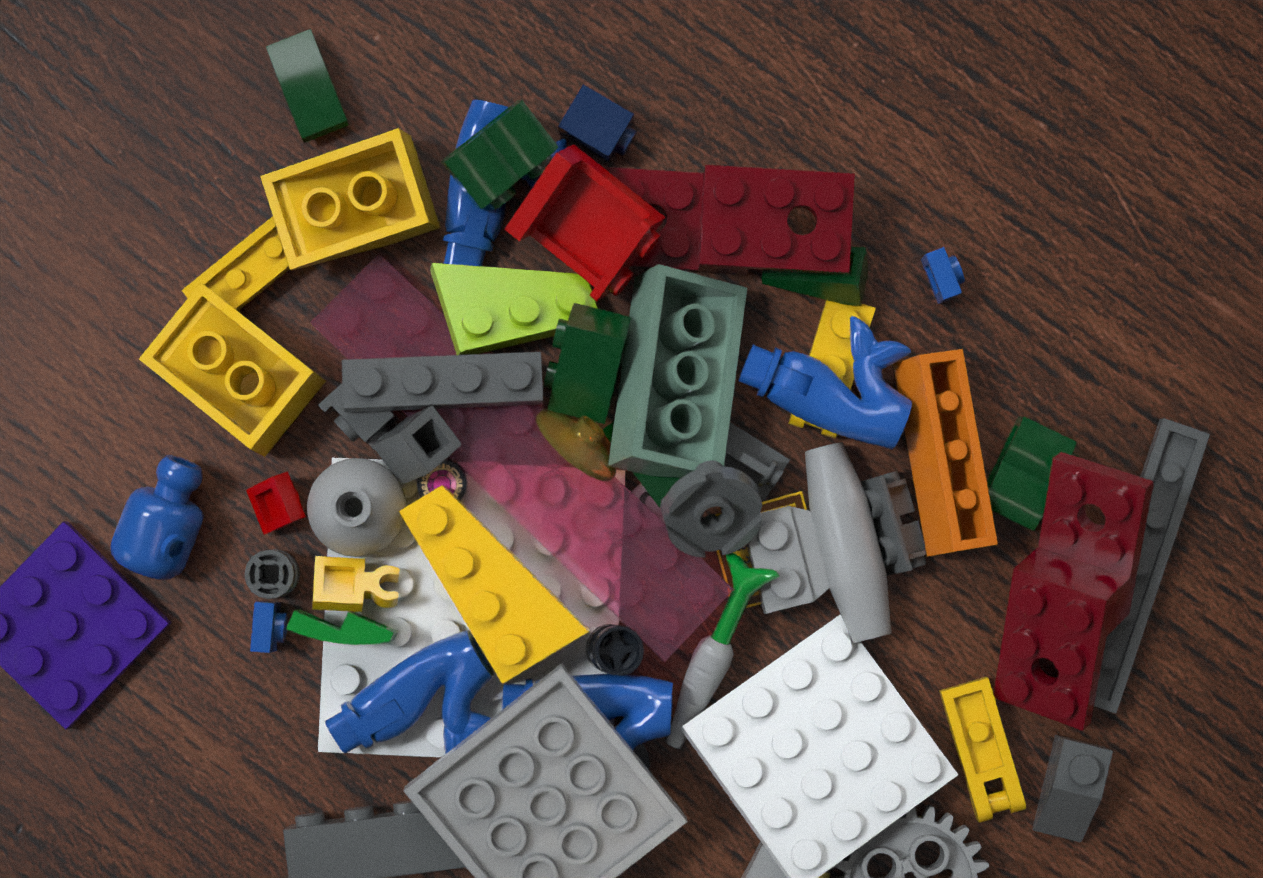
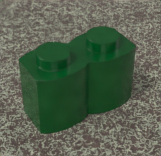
[441,100,559,210]
[986,416,1079,531]

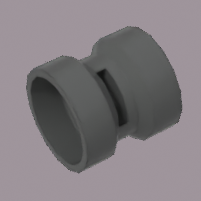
[244,549,300,599]

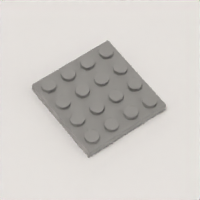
[404,663,687,878]

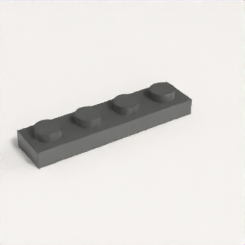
[342,352,543,412]

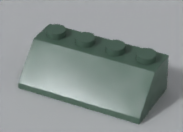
[608,264,747,478]

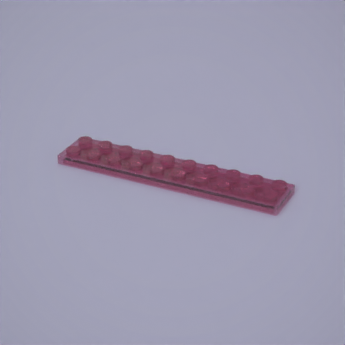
[310,254,734,663]

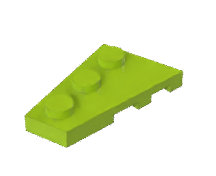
[430,263,597,355]

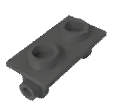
[724,422,790,501]
[861,470,927,576]

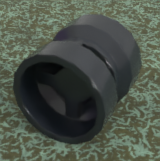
[585,624,644,676]

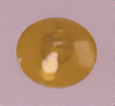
[536,409,616,482]

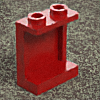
[505,144,666,302]

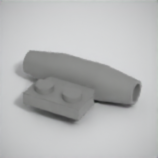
[747,442,892,643]

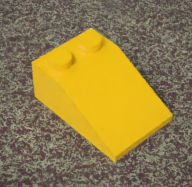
[260,128,440,270]
[139,282,326,457]

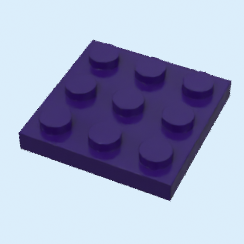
[0,521,172,730]

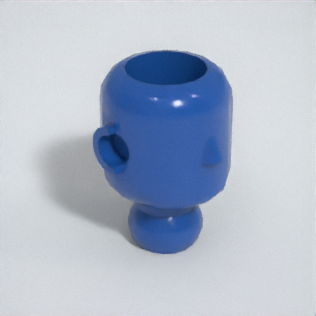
[110,455,204,580]

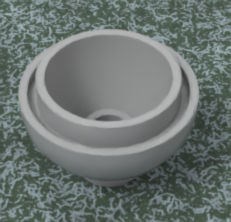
[307,458,407,557]

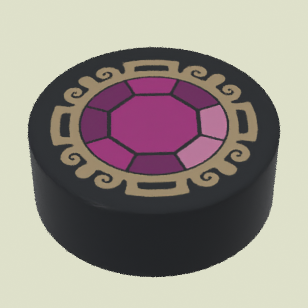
[417,459,468,501]

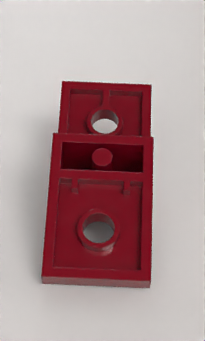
[606,165,855,275]
[993,452,1154,731]

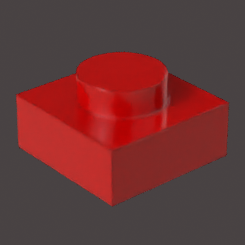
[246,471,306,535]

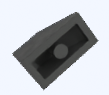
[1032,734,1113,842]

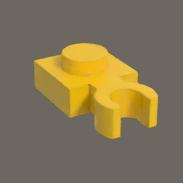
[312,556,400,612]

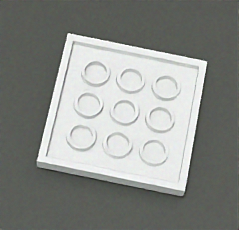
[681,614,958,878]

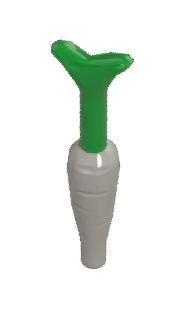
[665,553,780,749]

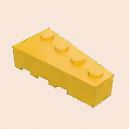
[399,485,590,684]

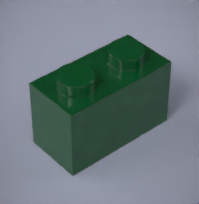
[543,303,631,424]

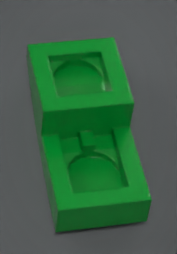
[286,609,398,645]

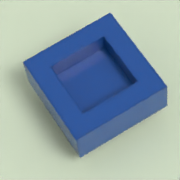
[920,247,965,304]
[250,601,288,653]

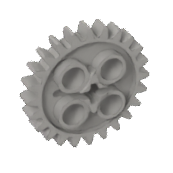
[833,804,989,878]

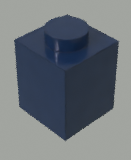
[558,84,637,163]

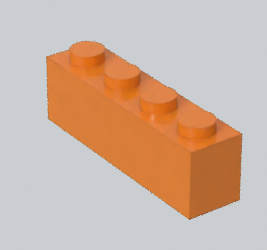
[893,349,998,557]

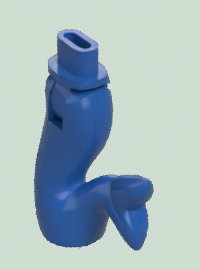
[443,100,567,266]
[738,316,912,450]
[325,630,494,754]
[502,674,673,751]

